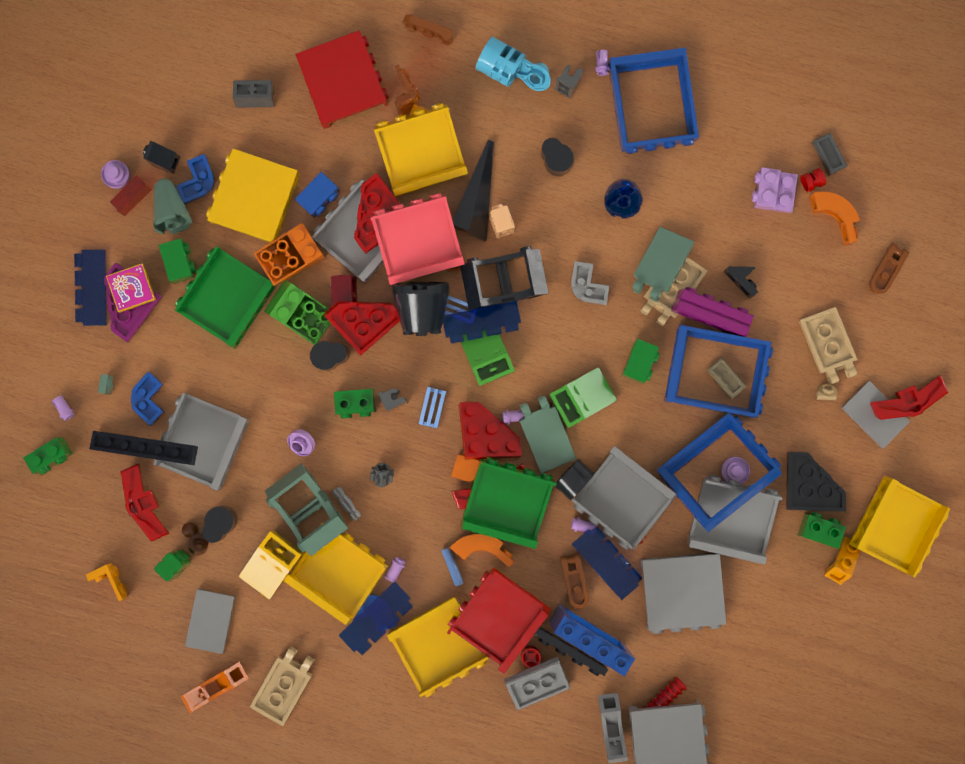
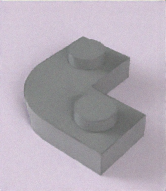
[571,261,609,306]

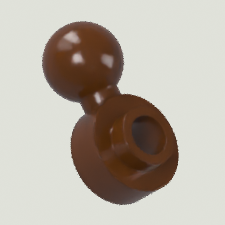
[182,522,208,555]

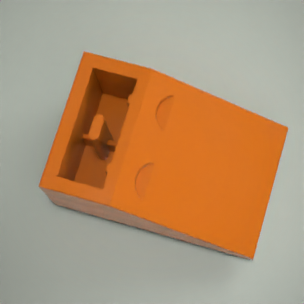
[253,223,325,286]

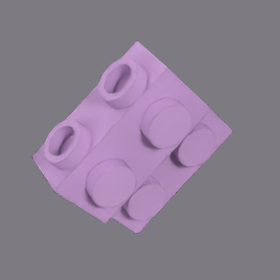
[751,167,798,213]

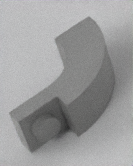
[598,693,628,764]

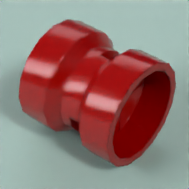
[800,168,827,193]
[521,645,541,668]

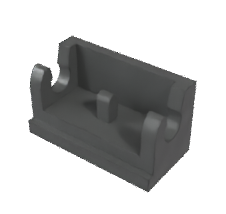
[554,65,584,99]
[233,80,274,108]
[378,388,408,412]

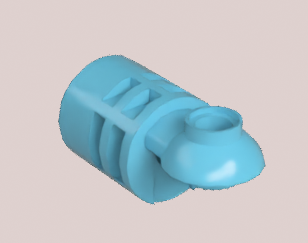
[476,36,551,91]

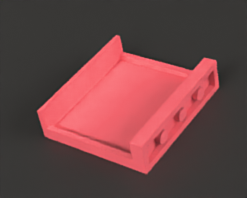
[370,193,465,285]

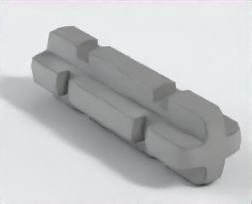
[332,487,361,521]

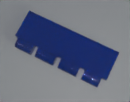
[74,250,107,326]
[443,301,521,344]
[572,527,642,600]
[339,581,413,655]

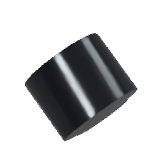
[541,138,574,176]
[310,341,349,371]
[555,459,595,500]
[202,506,237,543]

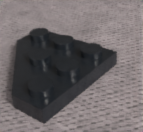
[786,452,846,512]

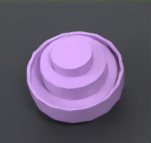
[101,160,131,189]
[287,429,315,456]
[721,457,750,485]

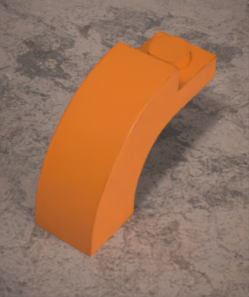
[809,191,860,246]
[450,533,514,567]
[180,662,249,713]

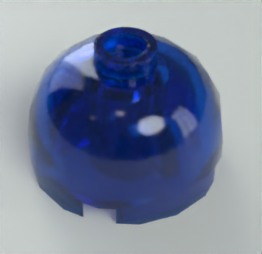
[604,179,643,219]

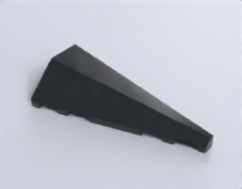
[453,140,494,242]

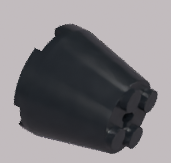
[392,281,450,336]

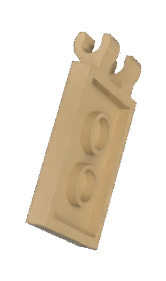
[640,257,707,326]
[799,307,858,384]
[250,646,315,726]

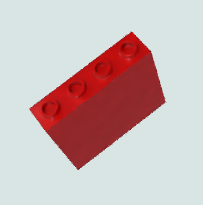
[295,30,389,129]
[447,567,551,674]

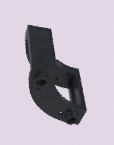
[460,246,549,310]

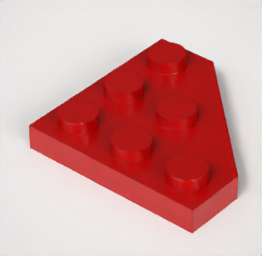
[354,173,400,254]
[323,301,400,355]
[458,402,522,460]

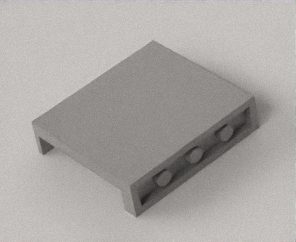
[312,180,384,284]
[153,393,250,491]
[571,446,677,550]
[687,475,782,565]
[640,553,726,634]
[629,699,710,764]

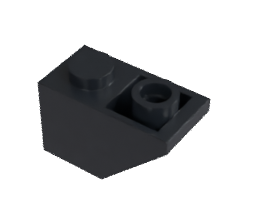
[143,140,181,174]

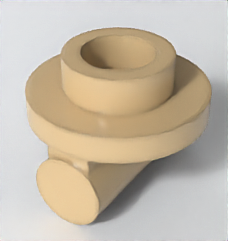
[816,384,837,400]

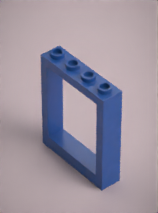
[608,48,699,154]
[664,325,773,418]
[657,413,782,532]
[549,604,635,676]

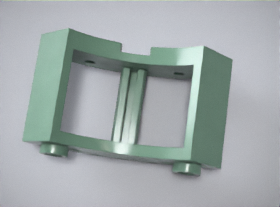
[265,463,348,556]

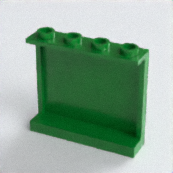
[174,246,277,349]
[460,457,557,549]

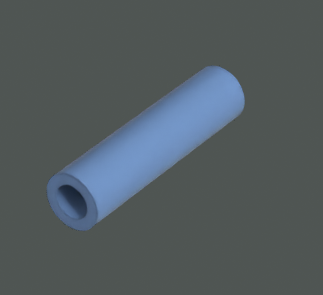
[441,547,464,586]

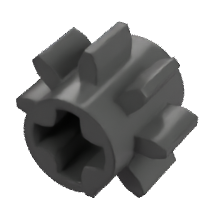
[370,463,394,487]

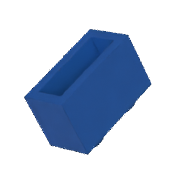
[295,172,340,218]

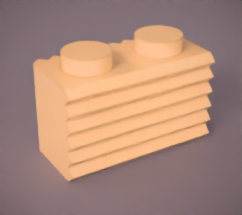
[490,204,515,239]

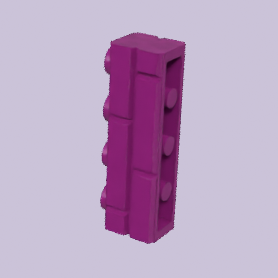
[671,287,754,337]

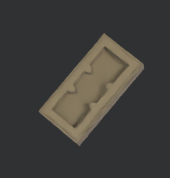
[706,358,747,399]

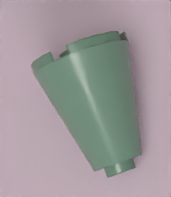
[153,179,192,234]

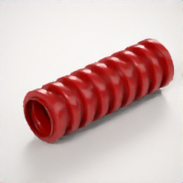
[643,676,687,708]

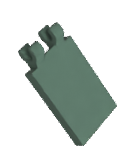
[632,227,694,302]
[519,395,576,473]

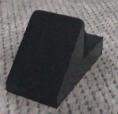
[723,266,759,299]

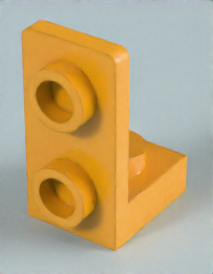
[824,537,860,585]
[85,563,128,601]

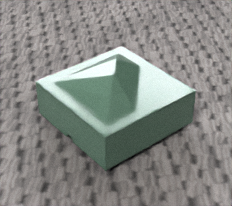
[98,374,114,395]

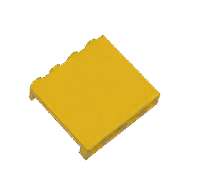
[373,103,468,196]
[206,149,300,243]
[849,475,951,578]
[283,522,388,625]
[387,596,489,697]

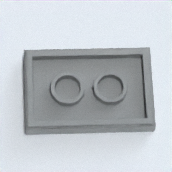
[841,381,910,449]
[185,589,236,654]
[504,657,571,710]

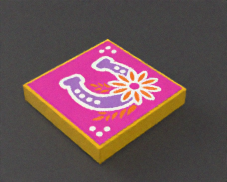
[106,263,156,313]

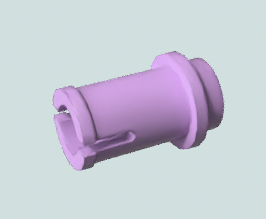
[595,50,610,76]
[52,395,74,421]
[502,409,524,425]
[571,517,596,535]
[385,557,406,583]

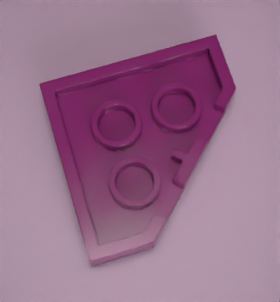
[104,262,162,343]

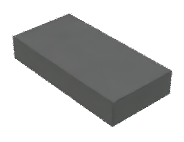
[812,133,847,176]

